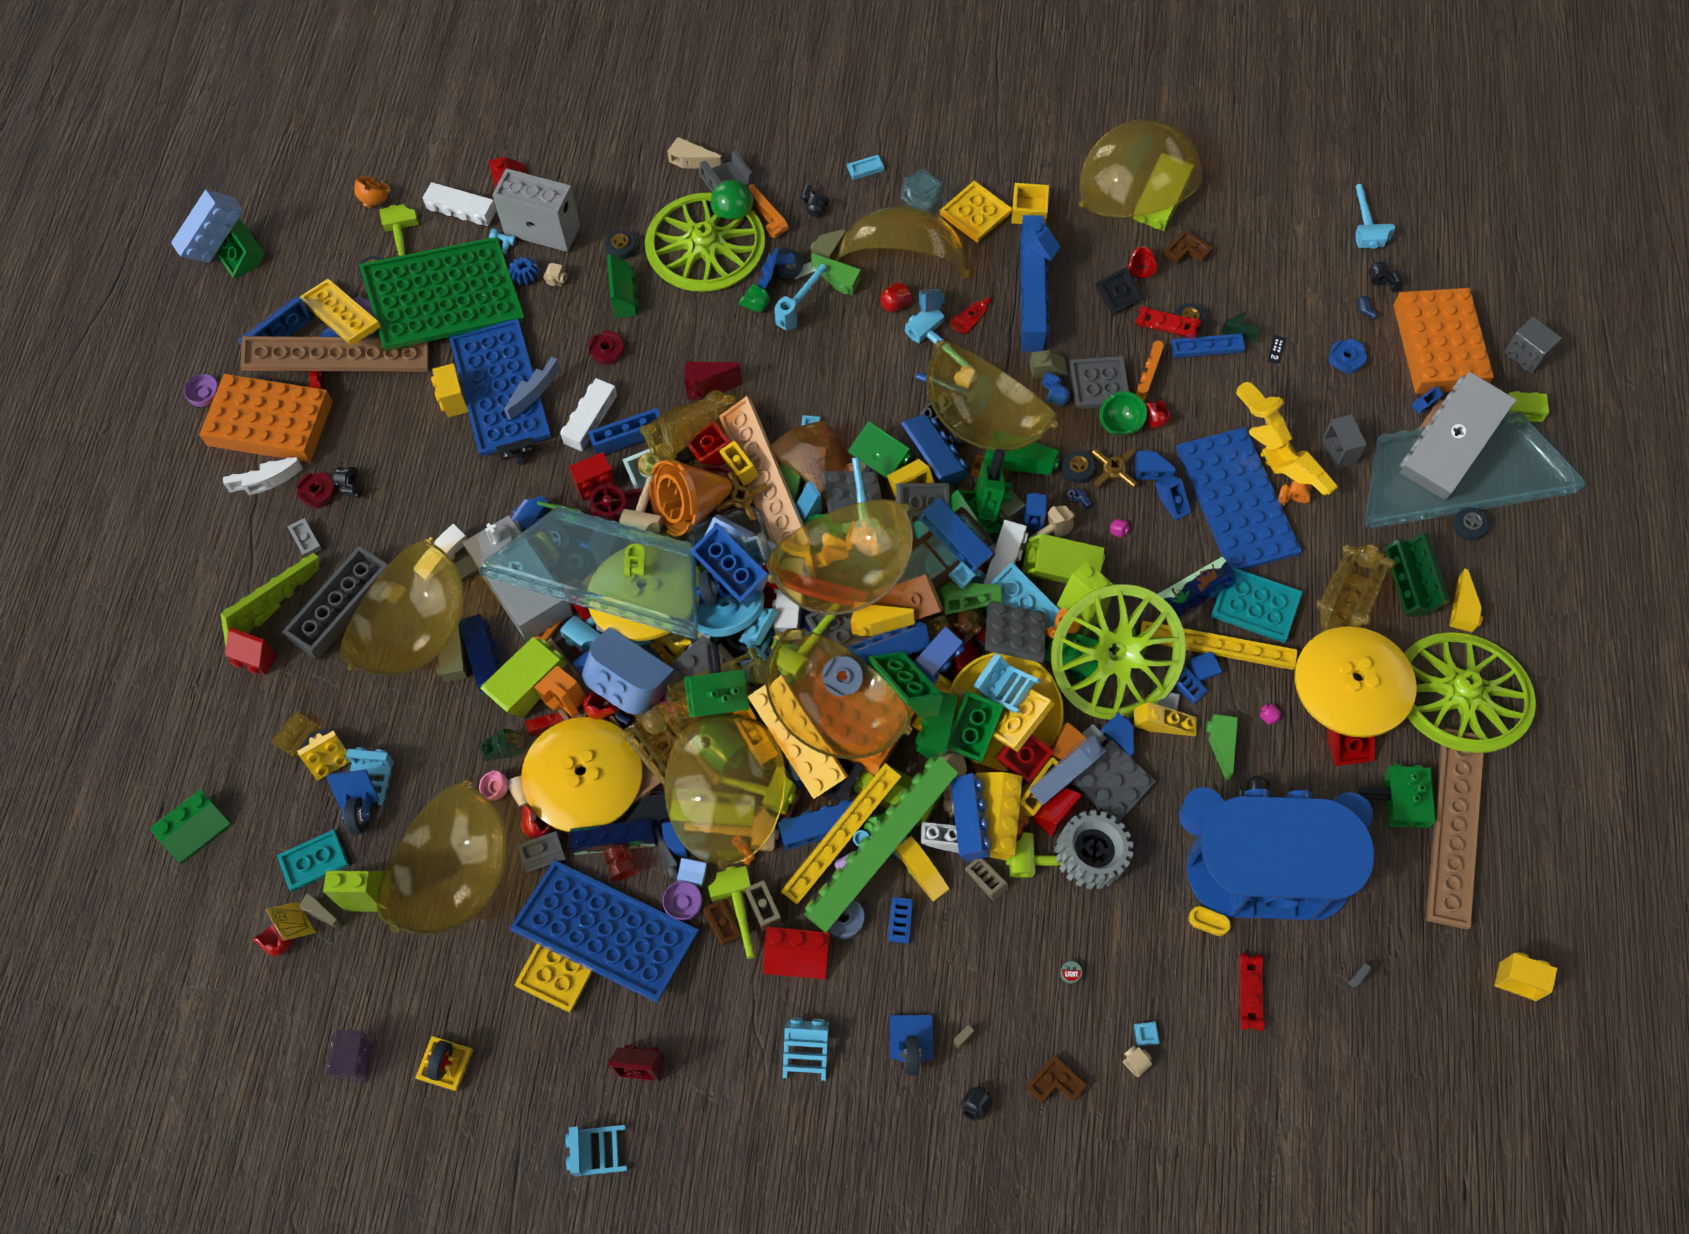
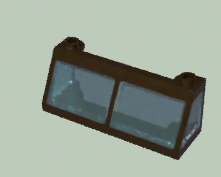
[877,507,995,592]

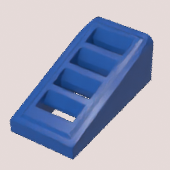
[1174,665,1207,704]
[888,897,913,944]

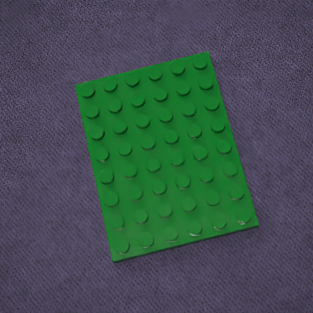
[359,237,524,351]

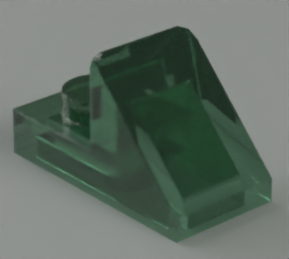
[1221,312,1261,343]

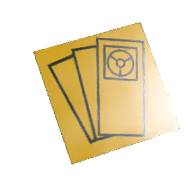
[265,902,316,941]

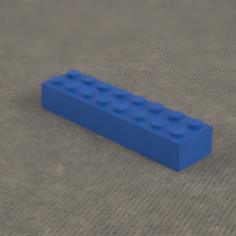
[1020,215,1049,352]

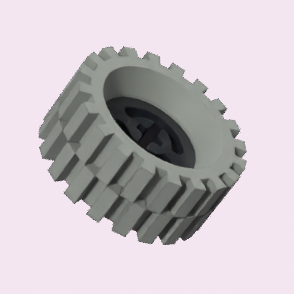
[1055,810,1133,889]

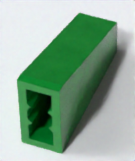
[984,431,1060,475]

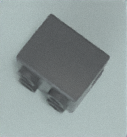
[1504,316,1562,374]

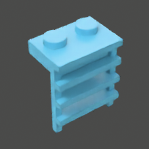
[739,608,792,665]
[973,653,1040,714]
[346,747,394,806]
[783,1017,829,1081]
[566,1125,627,1177]

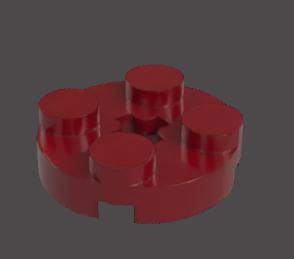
[588,331,624,365]
[297,472,336,509]

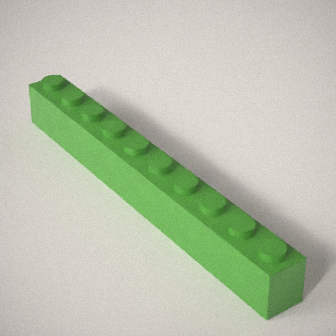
[804,756,958,932]

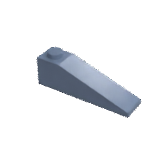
[1029,736,1106,805]

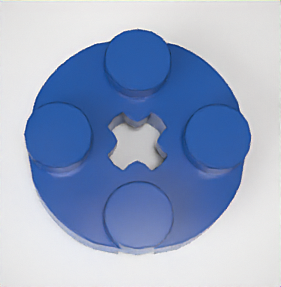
[1329,339,1367,374]

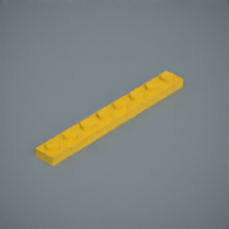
[1140,621,1297,670]
[781,763,901,904]

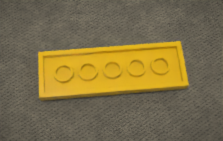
[300,279,381,346]
[748,674,848,799]

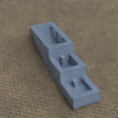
[504,357,560,419]

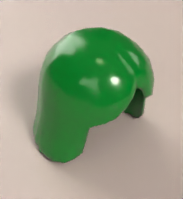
[738,283,770,313]

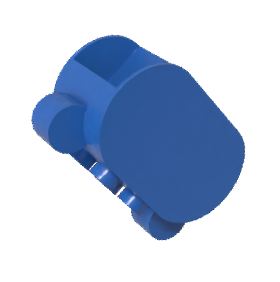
[1178,787,1374,920]

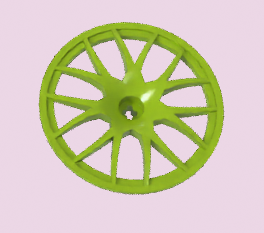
[645,193,765,292]
[1051,584,1186,720]
[1404,633,1536,753]

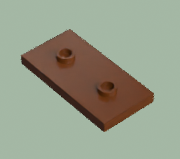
[868,573,943,620]

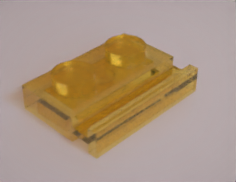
[271,711,320,758]

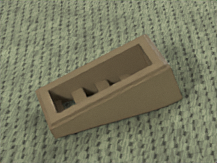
[965,858,1009,901]
[299,893,342,929]

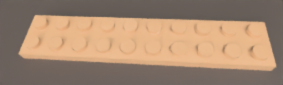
[719,396,811,563]

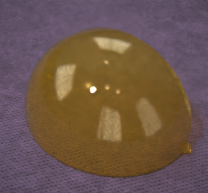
[1079,119,1203,217]
[833,205,970,278]
[926,340,1058,452]
[767,500,913,615]
[340,536,463,676]
[765,628,913,759]
[665,712,785,869]
[377,780,506,935]

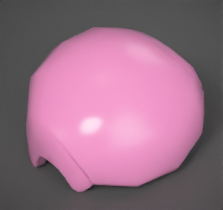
[479,770,509,801]

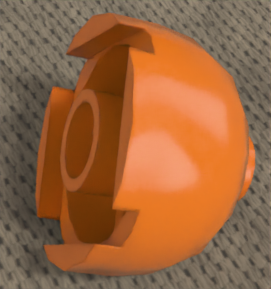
[354,176,390,208]

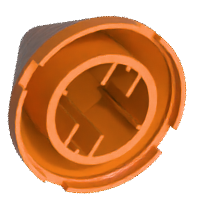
[649,460,733,536]

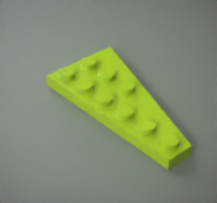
[221,553,320,645]

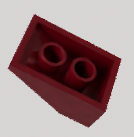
[684,362,742,401]
[608,1044,663,1082]

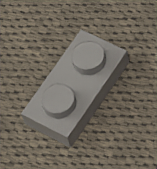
[287,518,322,557]

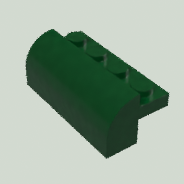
[1384,533,1451,617]

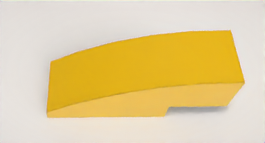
[895,836,949,902]

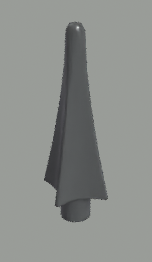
[654,827,679,878]

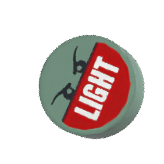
[1060,961,1082,984]

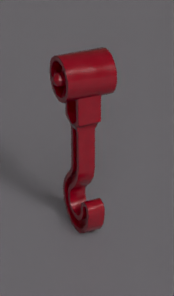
[590,465,741,532]

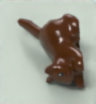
[954,610,986,643]

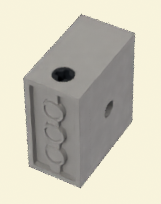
[492,169,581,252]

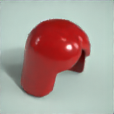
[1128,246,1157,278]
[880,282,912,313]
[1144,401,1171,429]
[583,691,619,720]
[521,805,550,838]
[252,923,292,957]

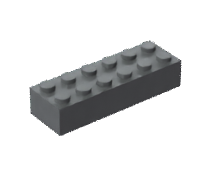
[282,546,394,660]

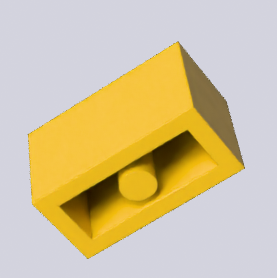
[719,441,759,486]

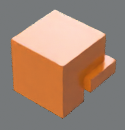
[534,665,586,718]

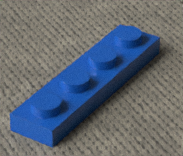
[1170,334,1245,358]

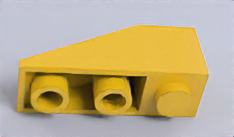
[1133,702,1197,736]

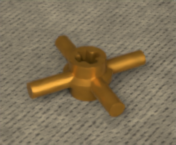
[1091,448,1138,488]
[716,471,769,523]

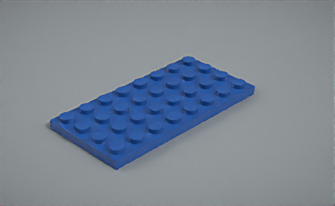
[449,319,551,457]
[1176,427,1302,570]
[510,860,699,1003]

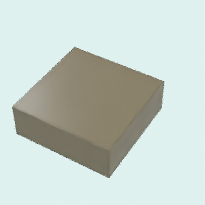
[953,1025,974,1050]

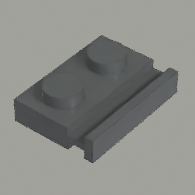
[517,831,566,873]

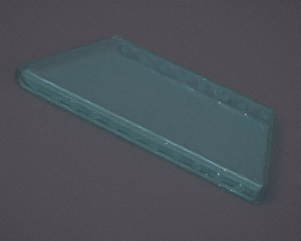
[1364,412,1585,529]
[479,506,699,640]

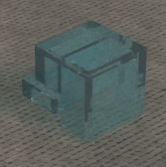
[901,168,942,217]
[732,531,774,567]

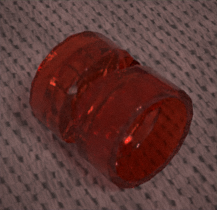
[603,844,637,881]

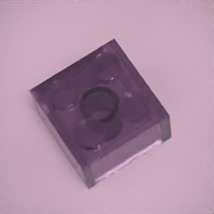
[327,1030,373,1082]

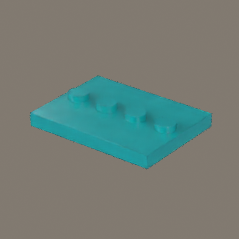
[1211,566,1302,643]

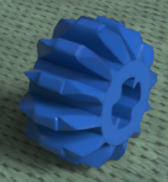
[509,256,539,286]

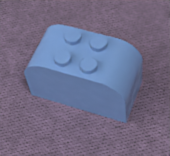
[582,627,674,715]

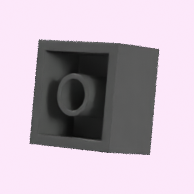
[1322,414,1367,469]

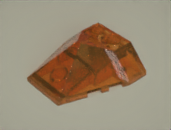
[771,420,849,498]

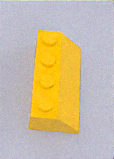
[976,772,1022,860]

